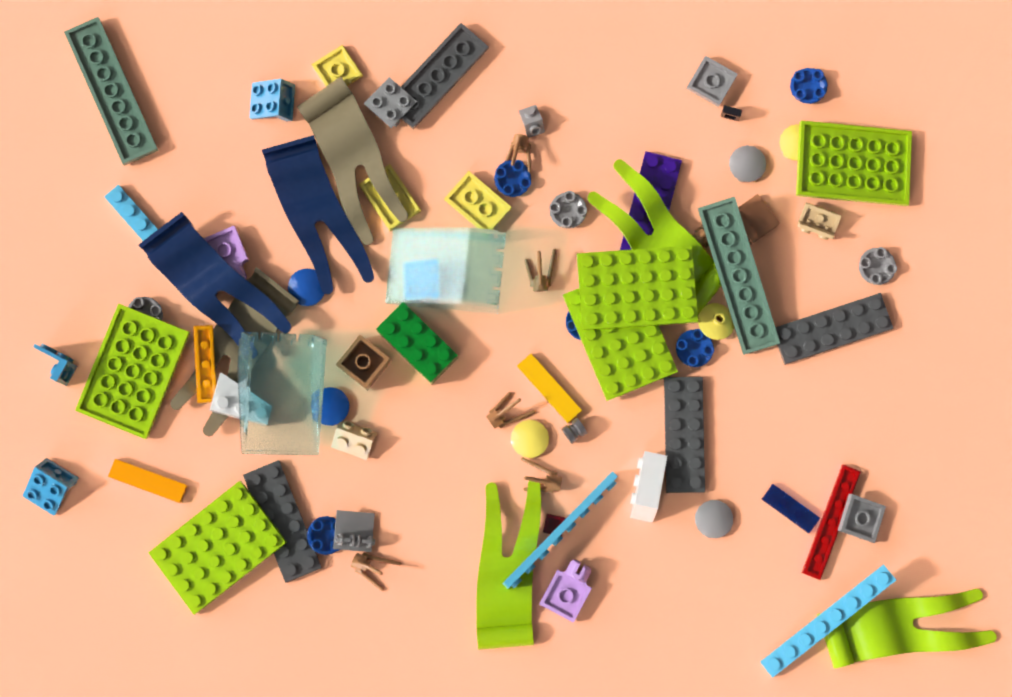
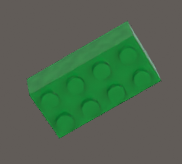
[376,302,458,385]

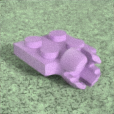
[204,226,249,279]
[539,559,592,623]

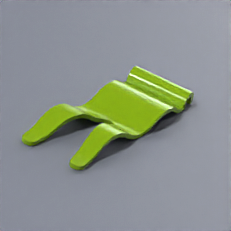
[587,159,721,315]
[476,481,541,650]
[817,589,997,668]

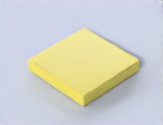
[311,44,363,87]

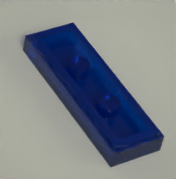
[761,484,820,534]

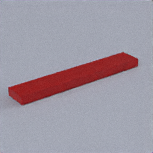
[801,464,861,580]

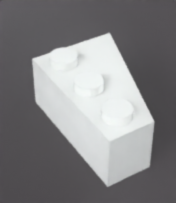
[209,372,272,426]
[630,451,667,523]

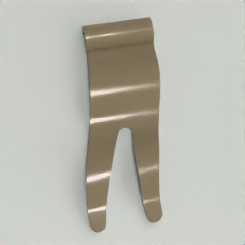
[297,76,408,245]
[170,267,299,437]

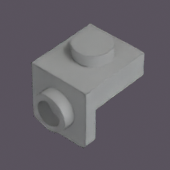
[518,105,545,138]

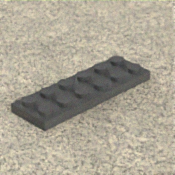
[401,23,489,130]
[776,293,894,365]
[664,377,705,493]
[243,460,322,583]

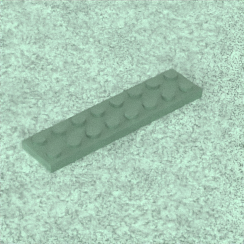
[64,17,159,166]
[697,196,780,355]

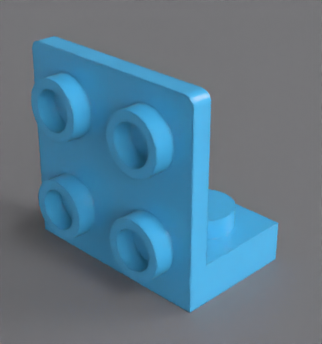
[249,78,295,122]
[33,343,78,386]
[23,458,79,516]

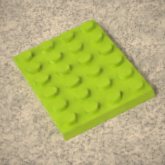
[796,120,912,206]
[576,246,698,331]
[562,288,678,402]
[75,303,191,439]
[148,481,287,615]

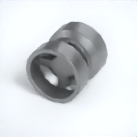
[561,418,588,444]

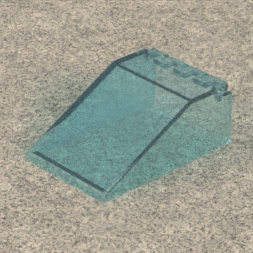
[385,228,506,314]
[237,331,327,455]

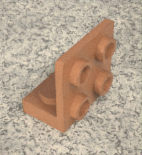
[738,194,780,245]

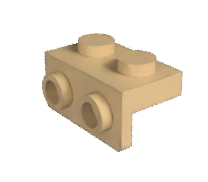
[797,202,842,240]
[331,421,377,460]

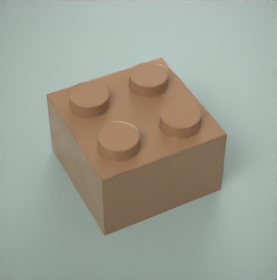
[336,335,391,391]

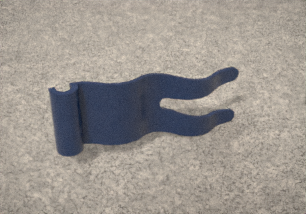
[262,135,374,295]
[139,212,292,359]

